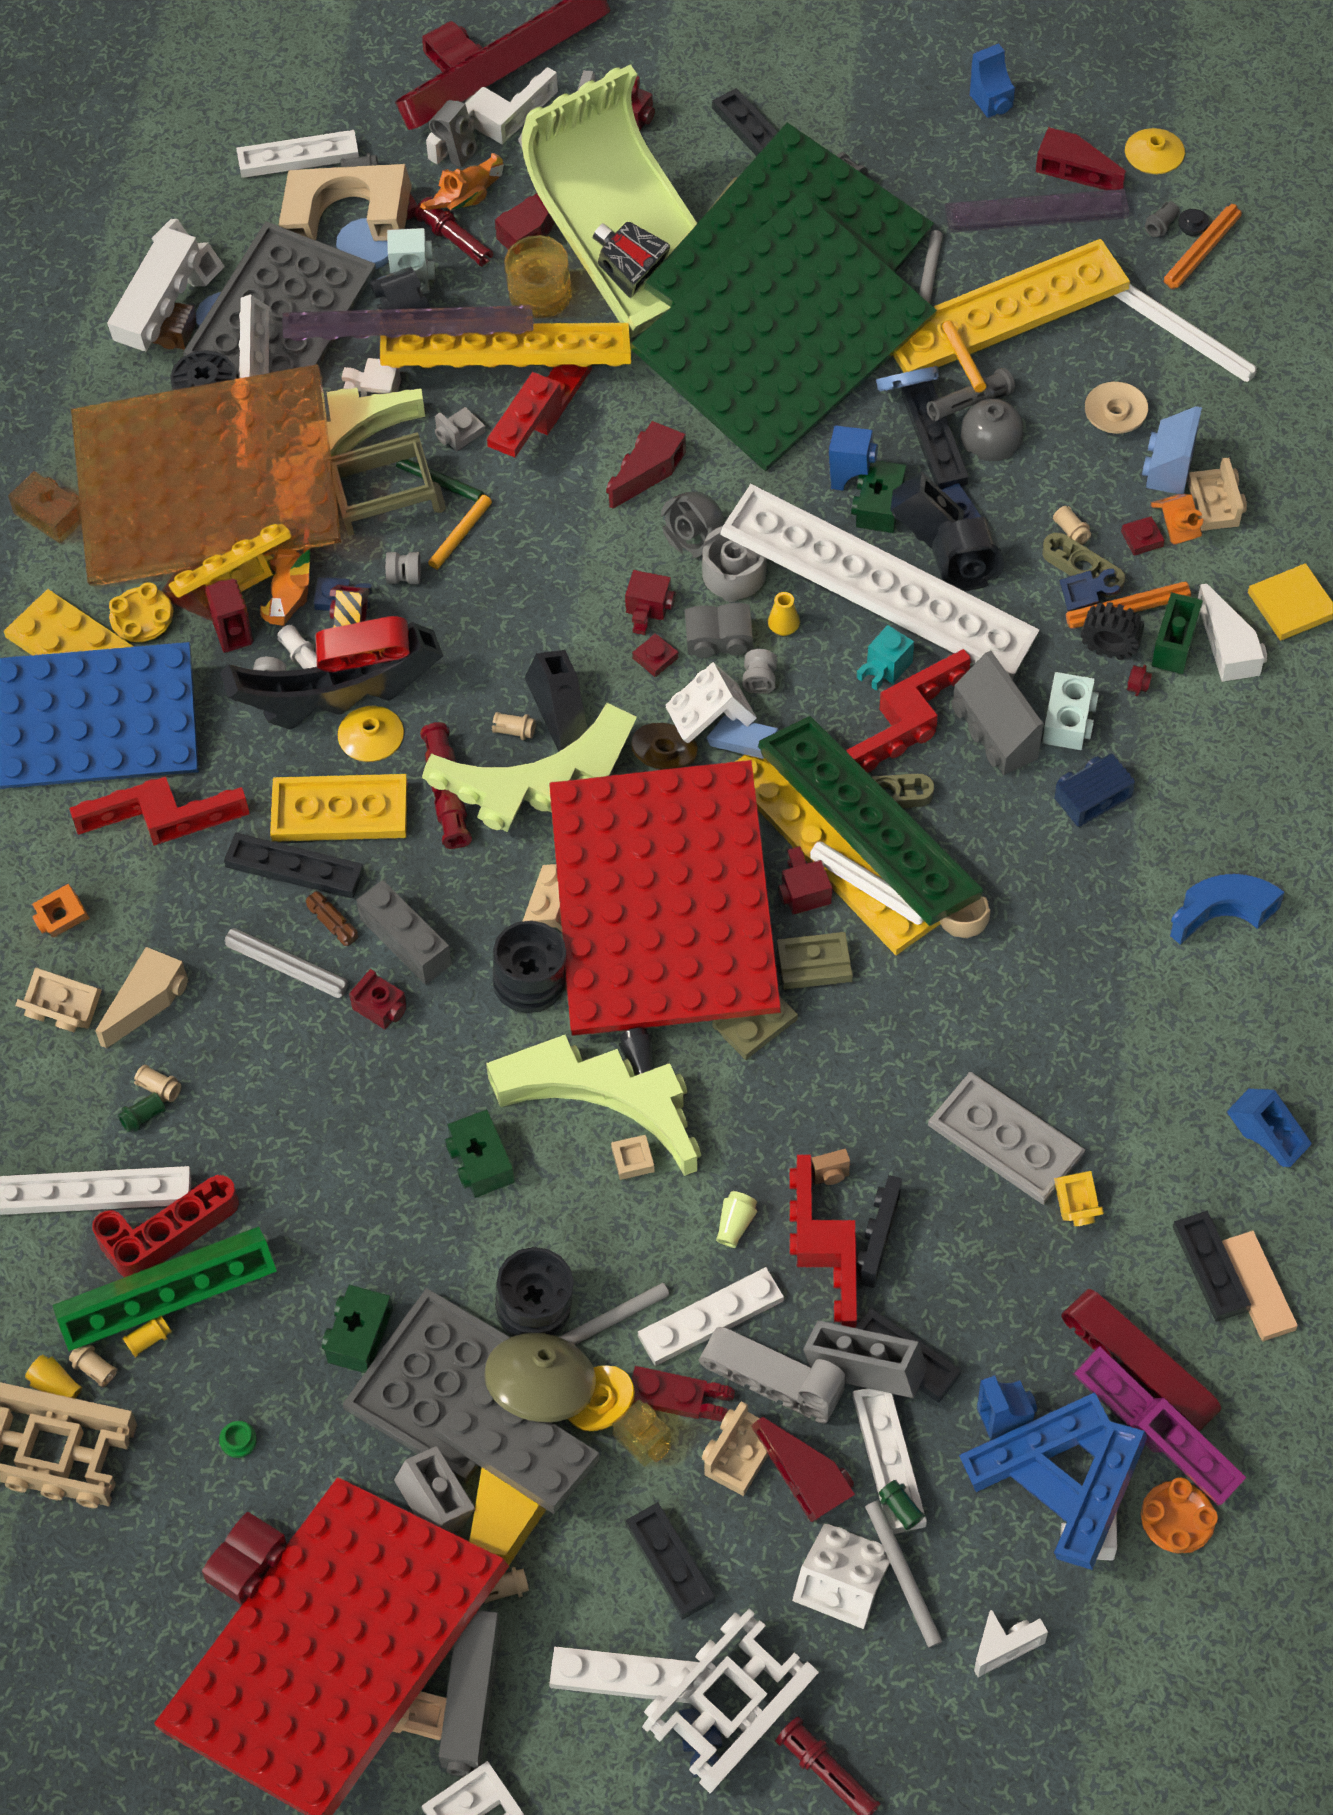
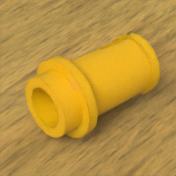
[122,1316,171,1357]

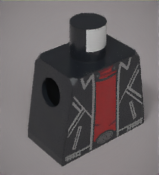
[592,222,671,299]

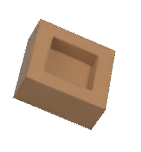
[811,1149,850,1185]

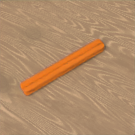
[1164,204,1242,290]
[1066,582,1191,628]

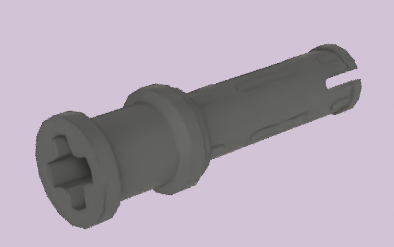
[927,368,1015,421]

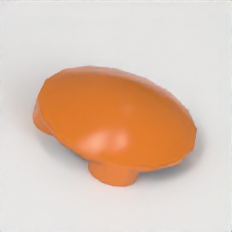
[1141,1478,1218,1554]

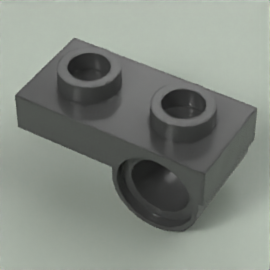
[429,100,478,167]

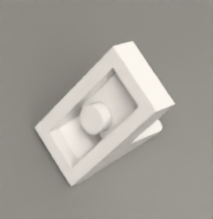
[974,1610,1048,1677]

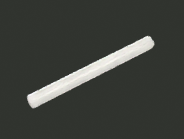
[1114,284,1257,382]

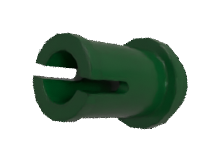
[118,1092,166,1132]
[878,1480,925,1530]

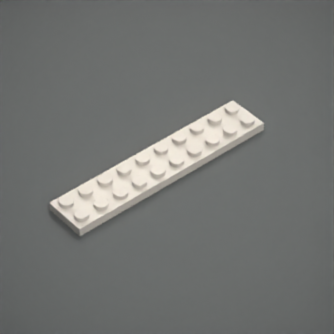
[720,484,1039,679]

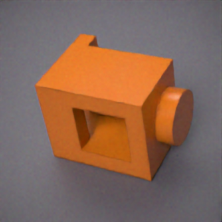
[32,884,90,937]

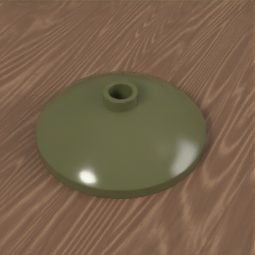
[485,1333,596,1422]

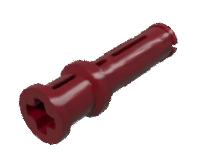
[414,197,493,267]
[775,1716,881,1815]

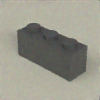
[356,880,452,985]
[803,1321,927,1398]

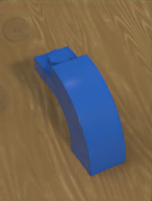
[1170,874,1284,945]

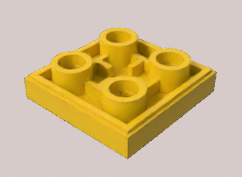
[1248,563,1333,641]

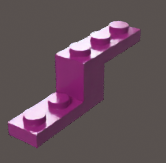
[1072,1346,1246,1505]

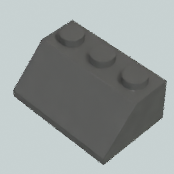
[951,650,1043,775]

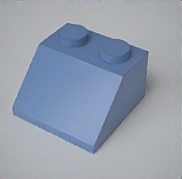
[1142,406,1202,494]

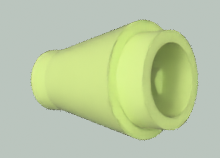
[716,1191,757,1248]

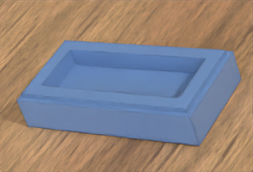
[707,716,779,759]

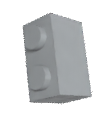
[394,1446,475,1533]

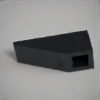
[524,650,588,752]

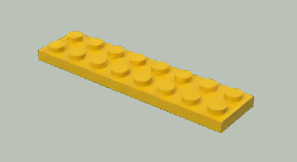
[893,239,1130,373]
[380,323,631,368]
[735,755,940,955]

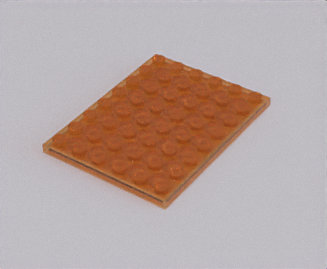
[71,364,341,586]

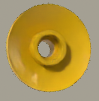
[1125,128,1185,174]
[338,706,404,762]
[568,1365,635,1431]

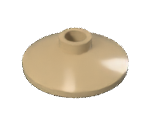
[1085,382,1148,434]

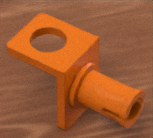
[1151,494,1204,544]

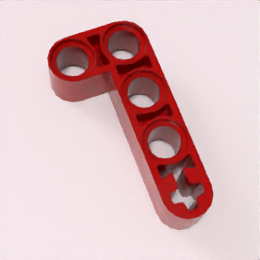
[92,1175,239,1278]

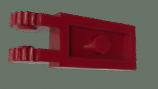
[632,1366,735,1422]

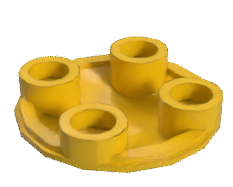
[109,582,174,642]

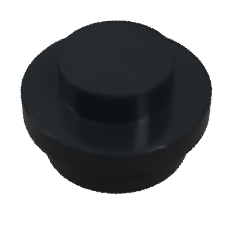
[1178,209,1209,236]

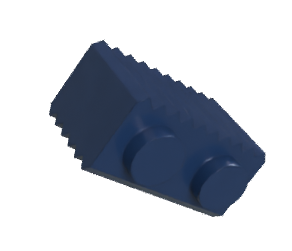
[1054,753,1135,827]

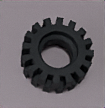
[1080,602,1145,660]

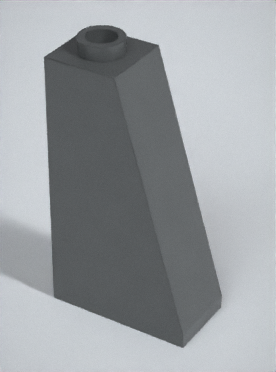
[439,1611,502,1777]

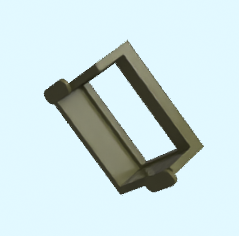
[326,432,446,536]

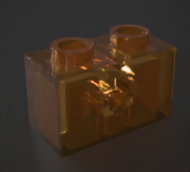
[8,471,86,544]

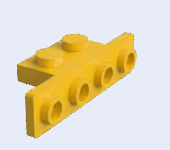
[168,524,292,597]

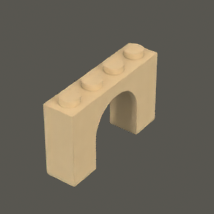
[279,164,412,241]

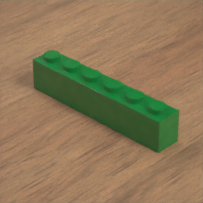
[52,1226,277,1351]

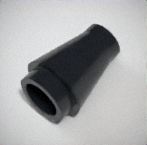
[618,1028,654,1076]

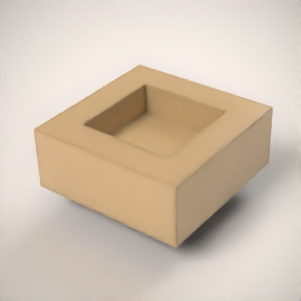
[611,1135,655,1180]

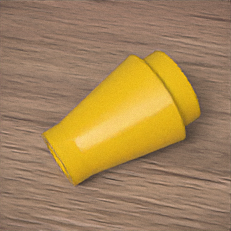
[768,592,800,636]
[25,1354,82,1399]

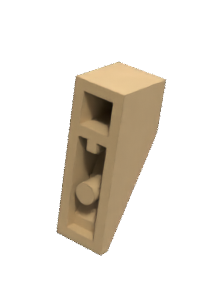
[95,947,188,1048]

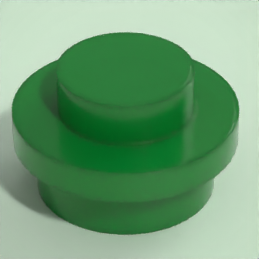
[219,1421,257,1458]

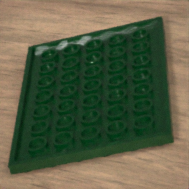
[644,122,934,307]
[631,191,937,471]

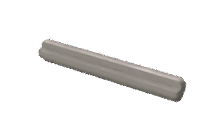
[224,928,348,998]

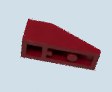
[1036,127,1126,194]
[751,1417,855,1522]

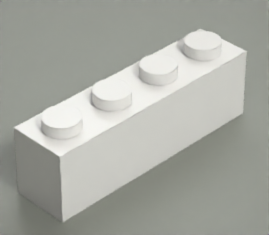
[107,226,202,352]

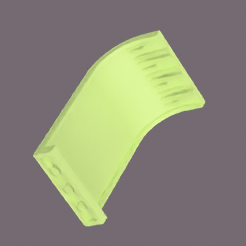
[521,64,697,338]

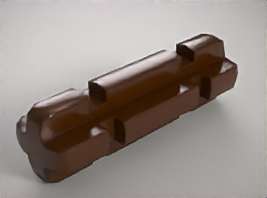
[305,891,358,946]

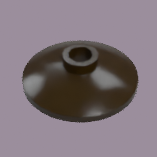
[631,723,698,770]

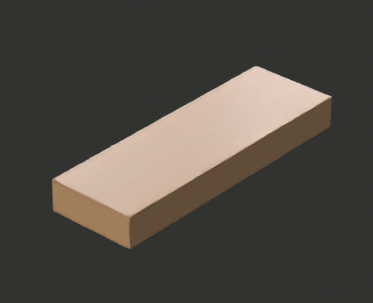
[1222,1231,1298,1342]

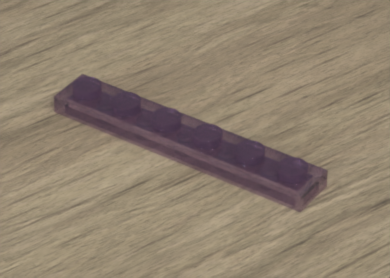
[945,189,1129,233]

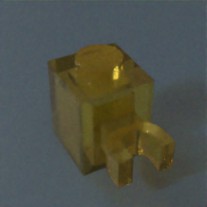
[612,1399,671,1467]

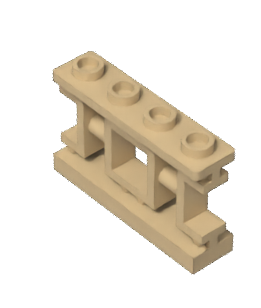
[0,1382,137,1508]

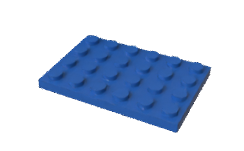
[0,642,199,789]

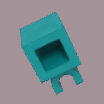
[857,625,914,691]

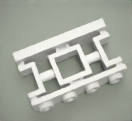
[642,1608,819,1793]

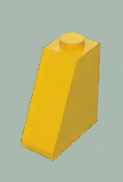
[469,1468,546,1566]

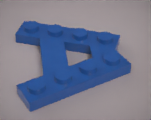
[959,1392,1147,1570]

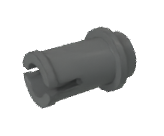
[340,153,379,167]
[1145,201,1180,237]

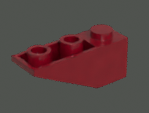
[494,193,555,260]
[606,421,686,509]

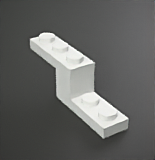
[426,67,558,164]

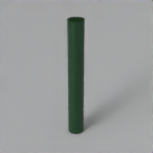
[396,459,484,502]

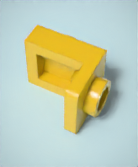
[1054,1171,1104,1226]

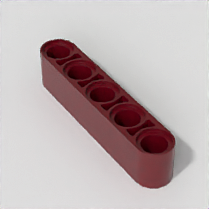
[1061,1289,1221,1432]

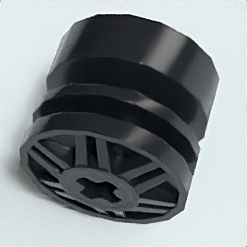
[170,350,239,434]
[492,920,566,1013]
[495,1247,574,1336]

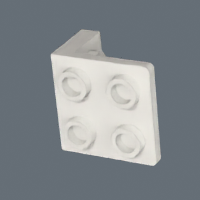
[666,662,757,743]
[792,1524,890,1629]

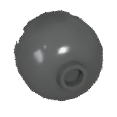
[961,399,1024,462]
[661,492,725,558]

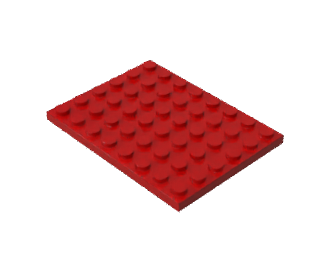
[549,760,781,1036]
[154,1477,509,1815]

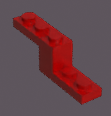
[487,364,592,458]
[846,649,971,773]
[69,776,250,846]
[789,1155,857,1328]

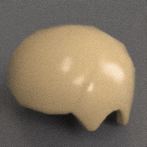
[940,897,990,938]

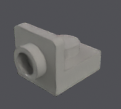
[435,407,486,452]

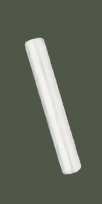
[810,842,924,925]

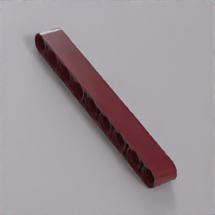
[395,0,611,130]

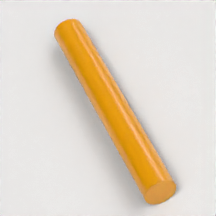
[942,321,986,393]
[428,495,492,570]

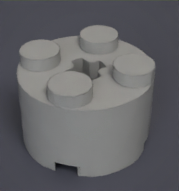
[702,526,767,602]

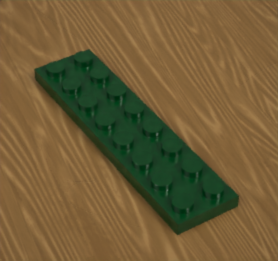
[758,716,983,926]

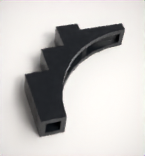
[220,622,443,730]

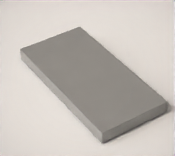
[928,1072,1085,1205]

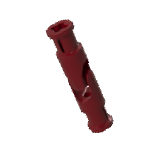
[420,722,472,849]

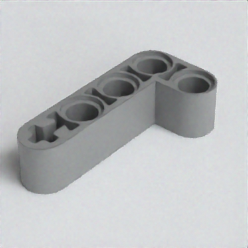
[699,1327,845,1423]

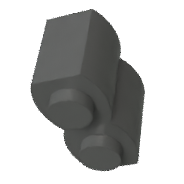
[685,603,753,658]

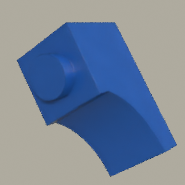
[970,43,1015,118]
[829,426,878,491]
[1227,1088,1312,1167]
[977,1376,1037,1440]

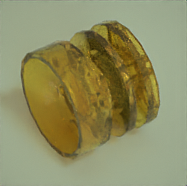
[504,235,572,319]

